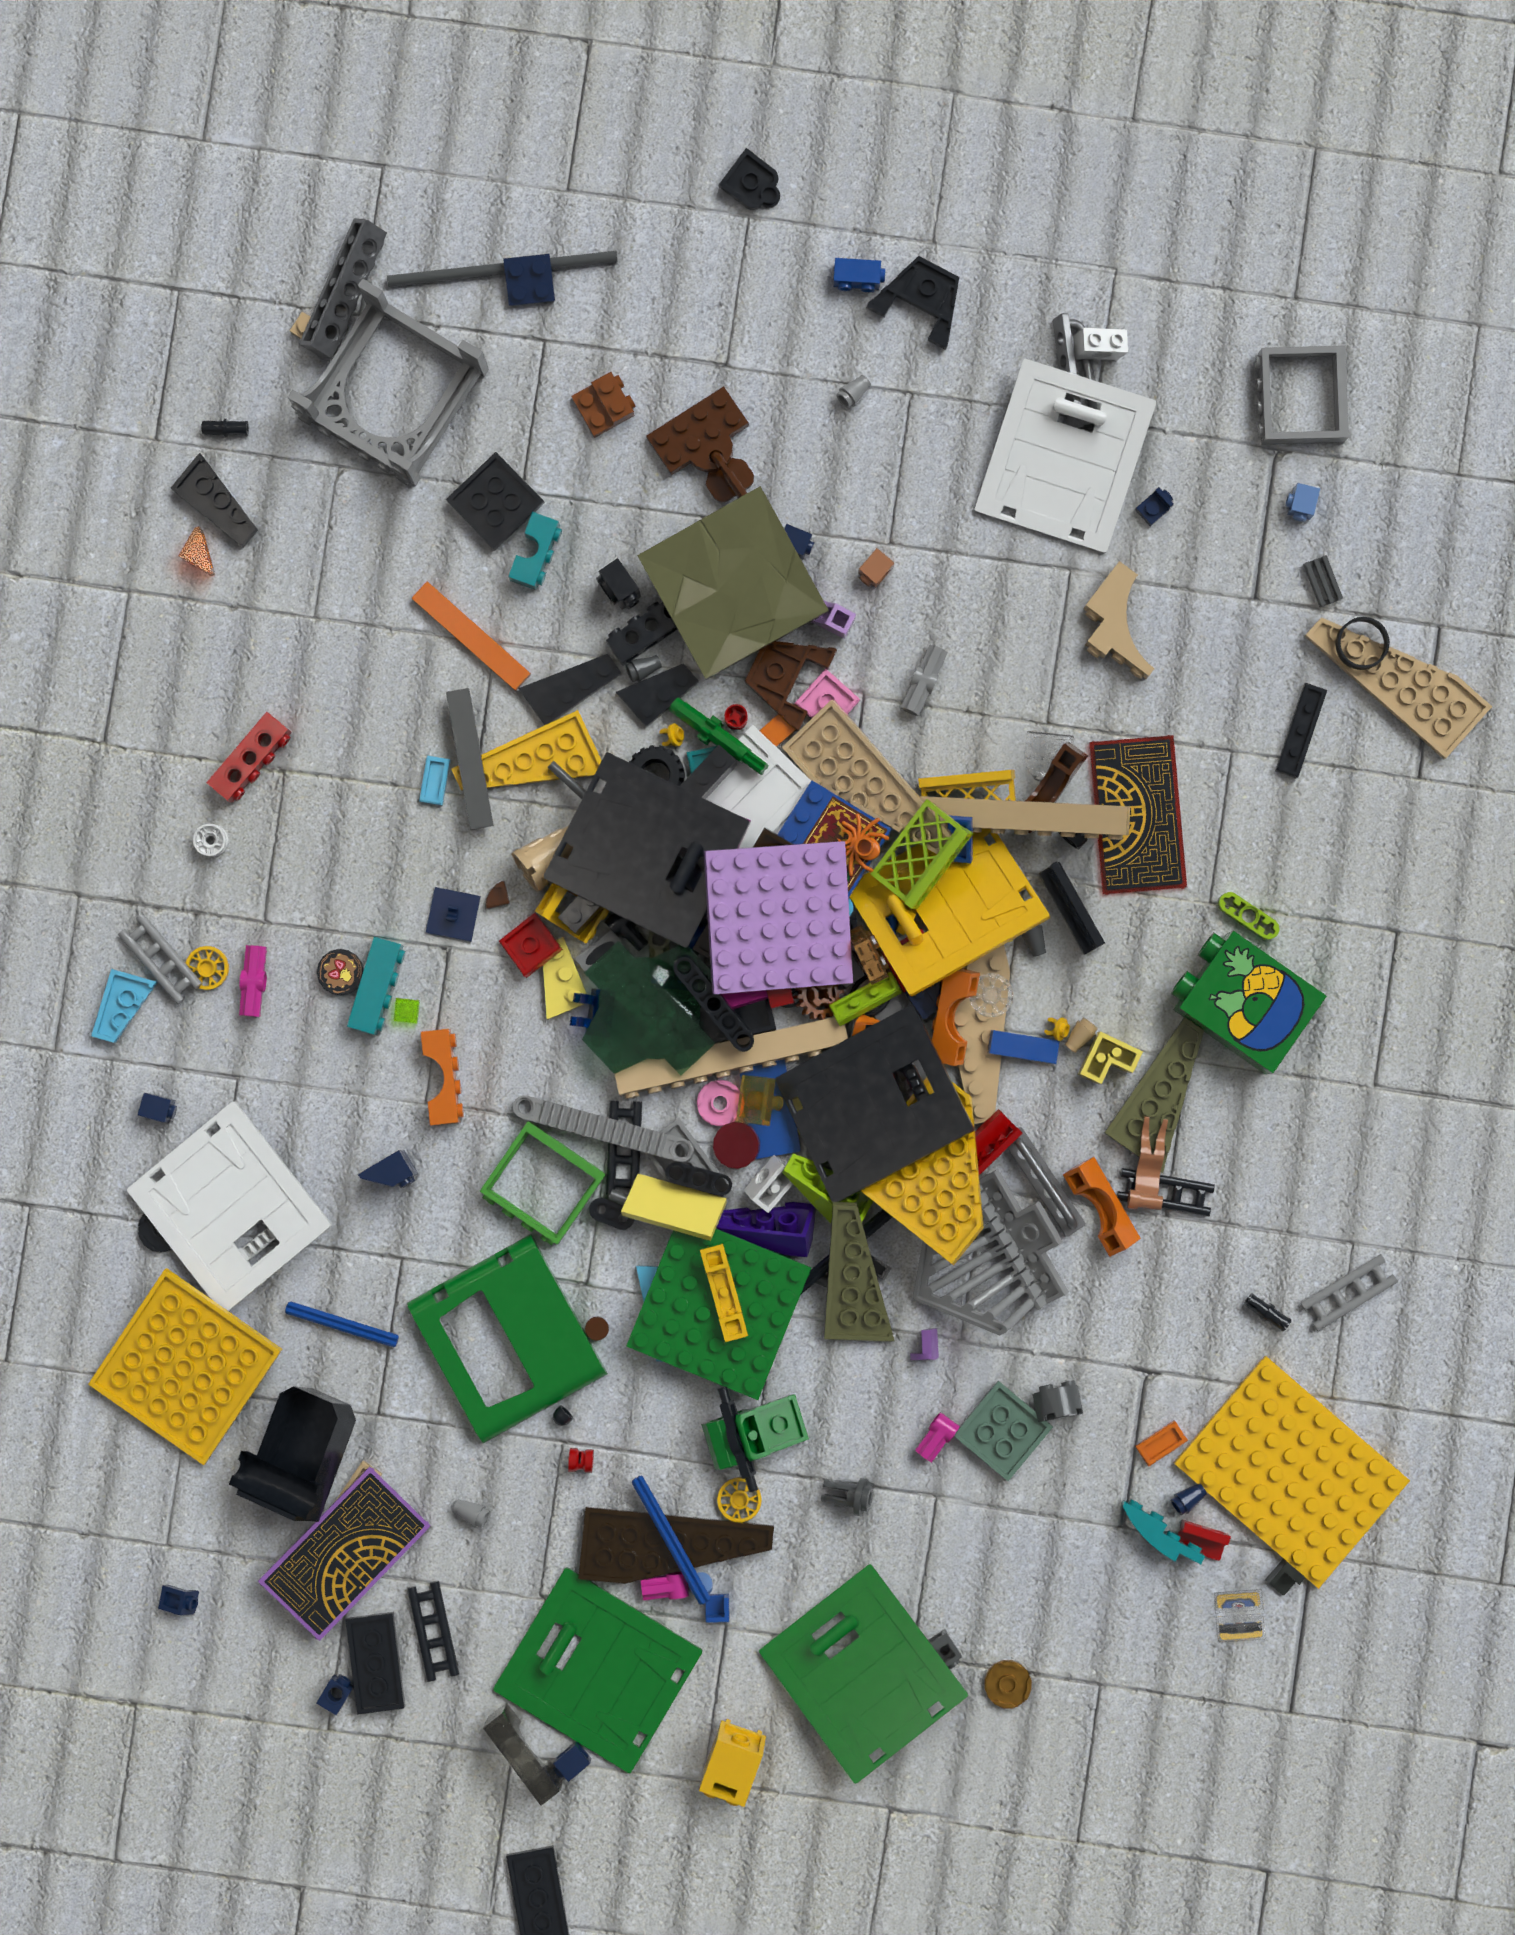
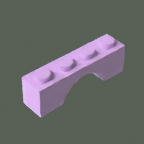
[811,600,856,639]

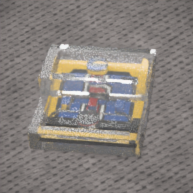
[1214,1589,1266,1643]

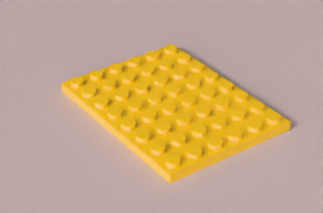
[1173,1355,1410,1589]

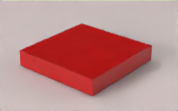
[499,912,563,978]

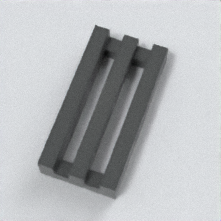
[1303,555,1343,607]

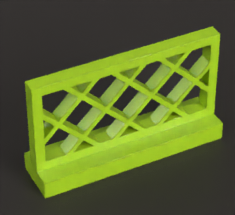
[871,799,973,909]

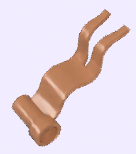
[1127,1116,1168,1210]

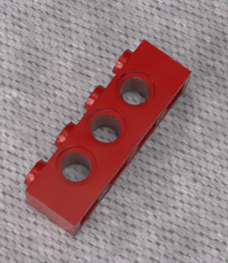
[206,712,292,803]

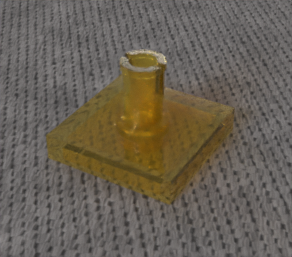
[736,1075,783,1126]

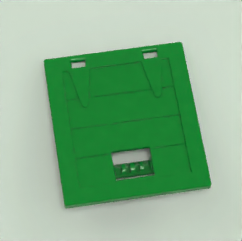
[759,1564,968,1784]
[493,1567,703,1773]

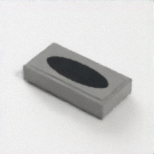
[575,930,626,977]

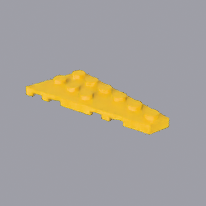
[451,710,602,791]

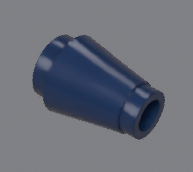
[1170,1484,1207,1515]

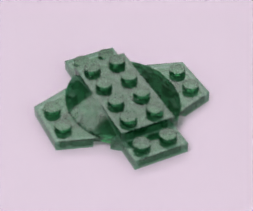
[582,941,715,1076]

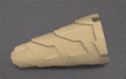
[511,826,574,892]

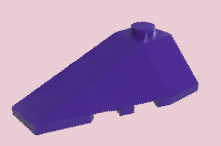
[716,1202,816,1257]

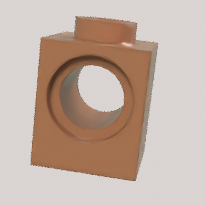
[858,548,894,588]

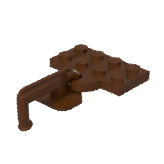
[646,386,754,502]

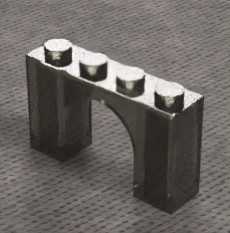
[483,1703,564,1806]

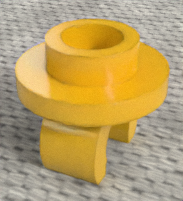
[659,723,684,747]
[1044,1017,1070,1041]

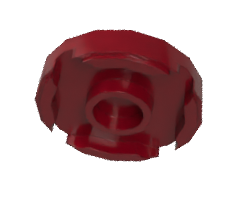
[713,1122,760,1169]

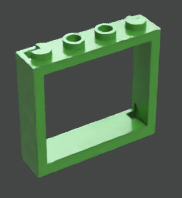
[480,1121,607,1246]

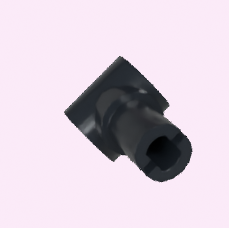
[604,913,649,951]

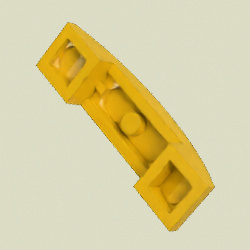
[700,1244,748,1342]

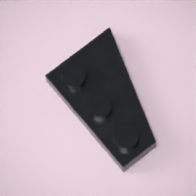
[616,663,699,728]

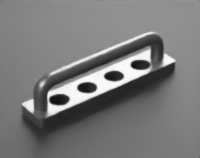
[1052,313,1098,429]
[1005,1127,1086,1237]

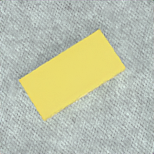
[621,1174,727,1241]

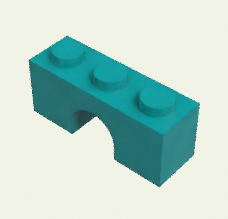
[508,512,562,590]

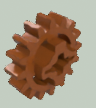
[793,984,844,1020]

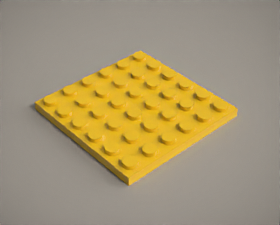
[88,1268,283,1465]

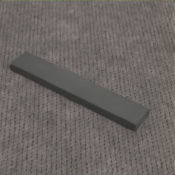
[446,688,494,830]

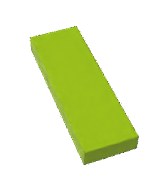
[829,972,902,1026]

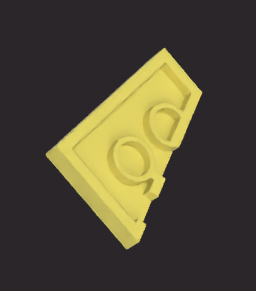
[543,937,590,1020]

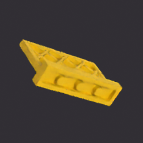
[918,770,1016,829]

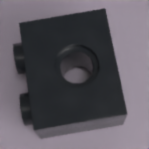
[596,558,641,610]

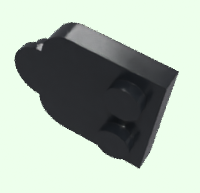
[718,148,780,210]

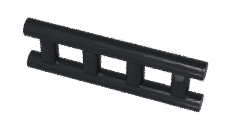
[606,1101,642,1195]
[1117,1168,1215,1217]
[407,1581,459,1682]

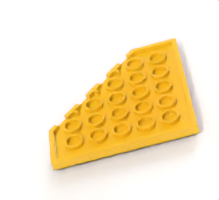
[861,1077,984,1266]

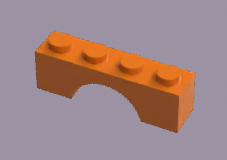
[932,968,980,1066]
[421,1029,464,1126]
[1063,1157,1141,1257]

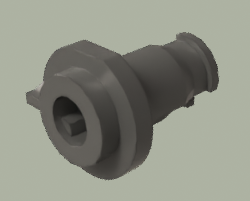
[821,1478,875,1517]

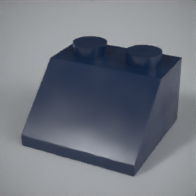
[358,1150,418,1188]

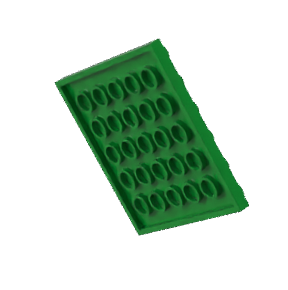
[626,1229,811,1400]

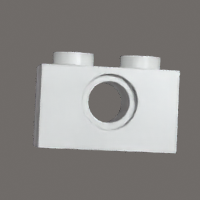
[1073,328,1128,360]
[744,1155,793,1213]

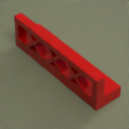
[975,1109,1023,1175]

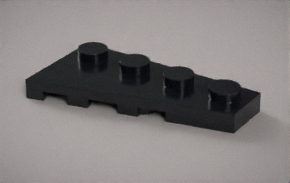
[171,453,258,548]

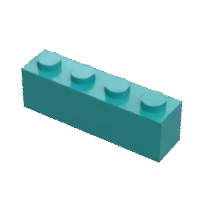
[347,937,406,1035]

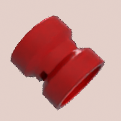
[724,704,748,730]
[568,1448,594,1473]

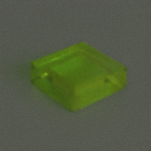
[394,998,420,1024]

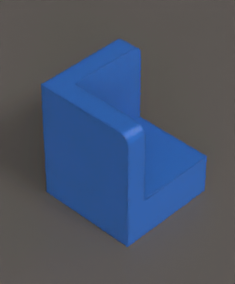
[705,1594,730,1623]

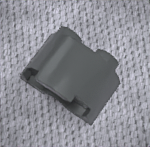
[1032,1380,1083,1422]

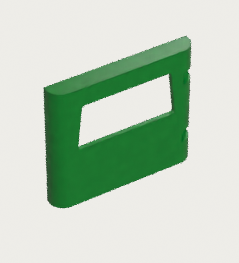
[407,1234,608,1443]

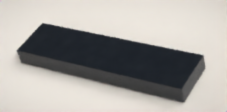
[1275,683,1327,778]

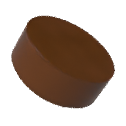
[585,1316,609,1341]

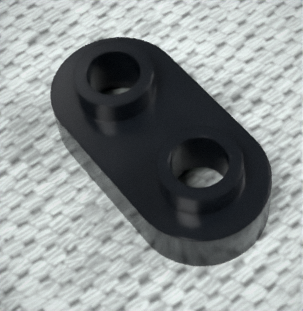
[589,1198,635,1230]

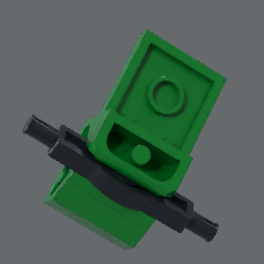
[701,1386,809,1492]

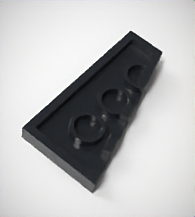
[518,654,621,725]

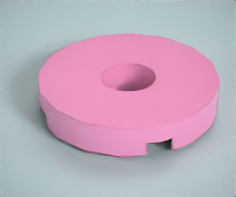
[697,1080,744,1126]

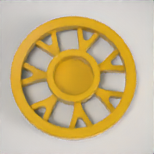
[186,946,229,990]
[717,1477,762,1522]

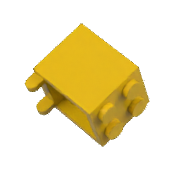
[699,1719,766,1807]

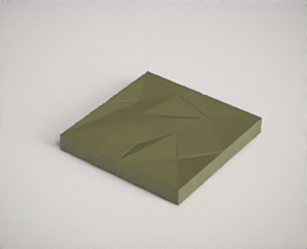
[637,486,829,680]

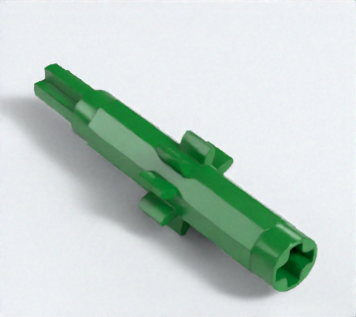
[669,698,769,775]

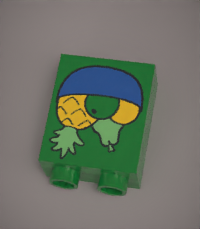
[1171,930,1327,1074]

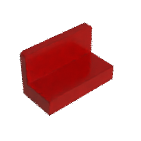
[1178,1519,1231,1561]

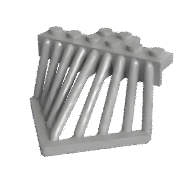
[913,1169,1069,1336]

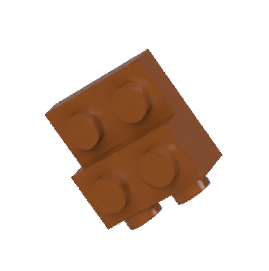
[571,372,636,438]

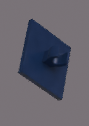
[426,887,481,942]

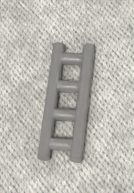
[118,914,203,1005]
[1301,1254,1398,1331]

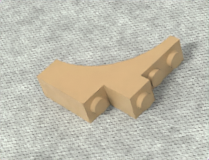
[1084,561,1155,679]

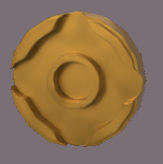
[984,1660,1032,1709]

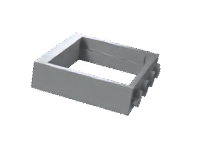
[1255,345,1349,445]

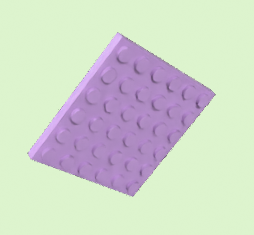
[704,841,853,994]

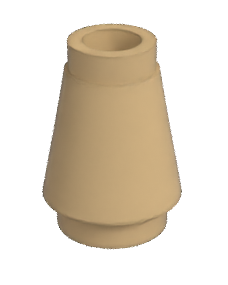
[1065,1017,1098,1053]

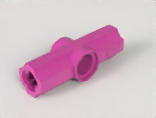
[239,945,267,1017]

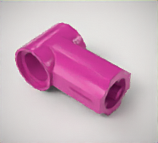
[915,1412,960,1463]
[641,1571,689,1601]

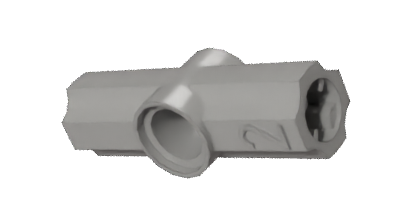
[901,644,948,716]

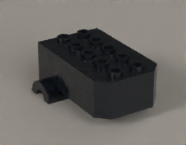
[229,1386,356,1522]

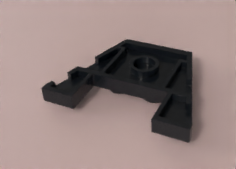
[866,256,960,350]

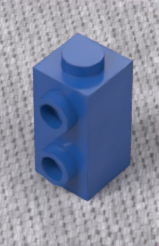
[833,258,885,293]

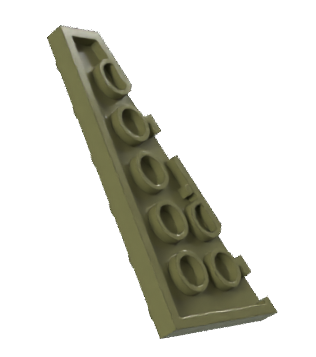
[1104,1017,1204,1173]
[824,1202,895,1341]

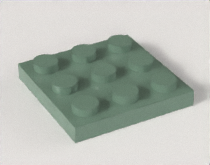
[954,1381,1053,1481]

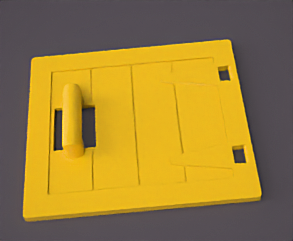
[850,828,1050,997]

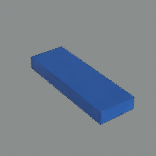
[987,1030,1060,1064]

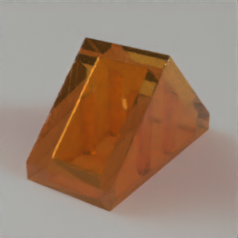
[178,526,215,576]

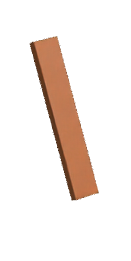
[412,581,531,691]

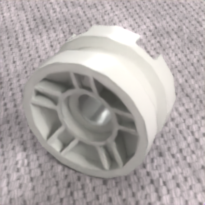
[193,824,229,857]

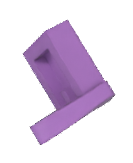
[910,1328,939,1360]

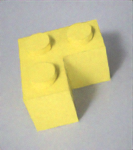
[1077,1031,1143,1085]

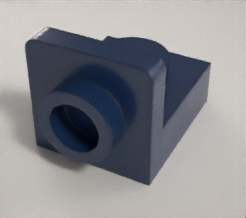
[1135,487,1174,527]
[158,1585,199,1616]

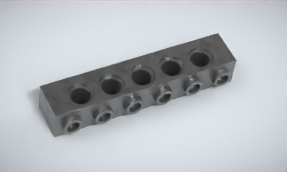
[299,218,387,359]

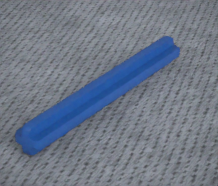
[285,1302,399,1347]

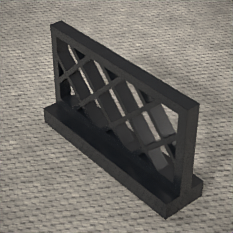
[1039,862,1105,955]

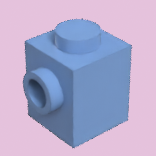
[1285,483,1320,522]

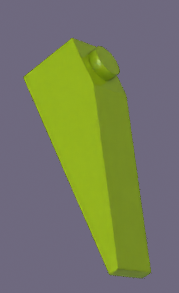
[782,1154,873,1223]

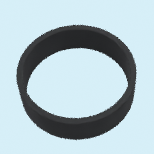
[1335,617,1390,670]

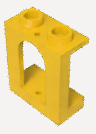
[534,883,609,943]

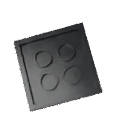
[446,452,545,551]

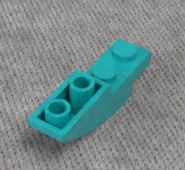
[1121,1499,1205,1565]

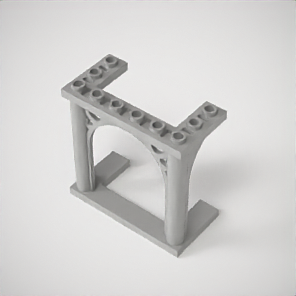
[288,278,489,486]

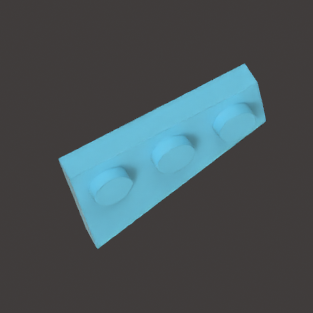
[91,969,158,1043]

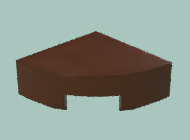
[486,881,510,909]

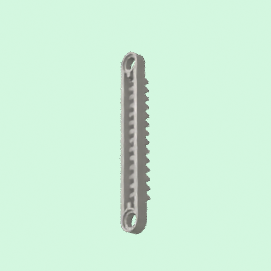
[513,1095,694,1162]

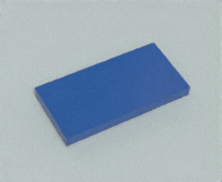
[739,1059,801,1159]

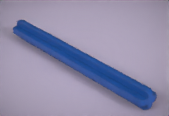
[632,1475,710,1605]

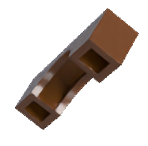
[1025,742,1088,834]

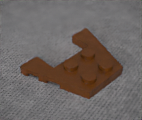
[745,641,837,731]

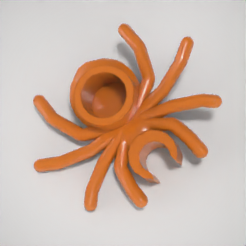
[837,814,890,876]

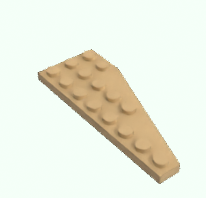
[1305,617,1492,759]
[782,700,952,854]
[940,945,1010,1124]

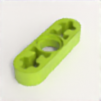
[1218,892,1280,940]

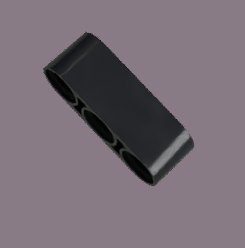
[665,1162,732,1196]

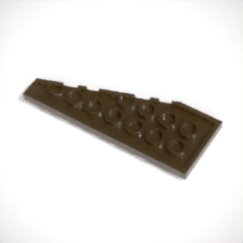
[578,1506,774,1584]

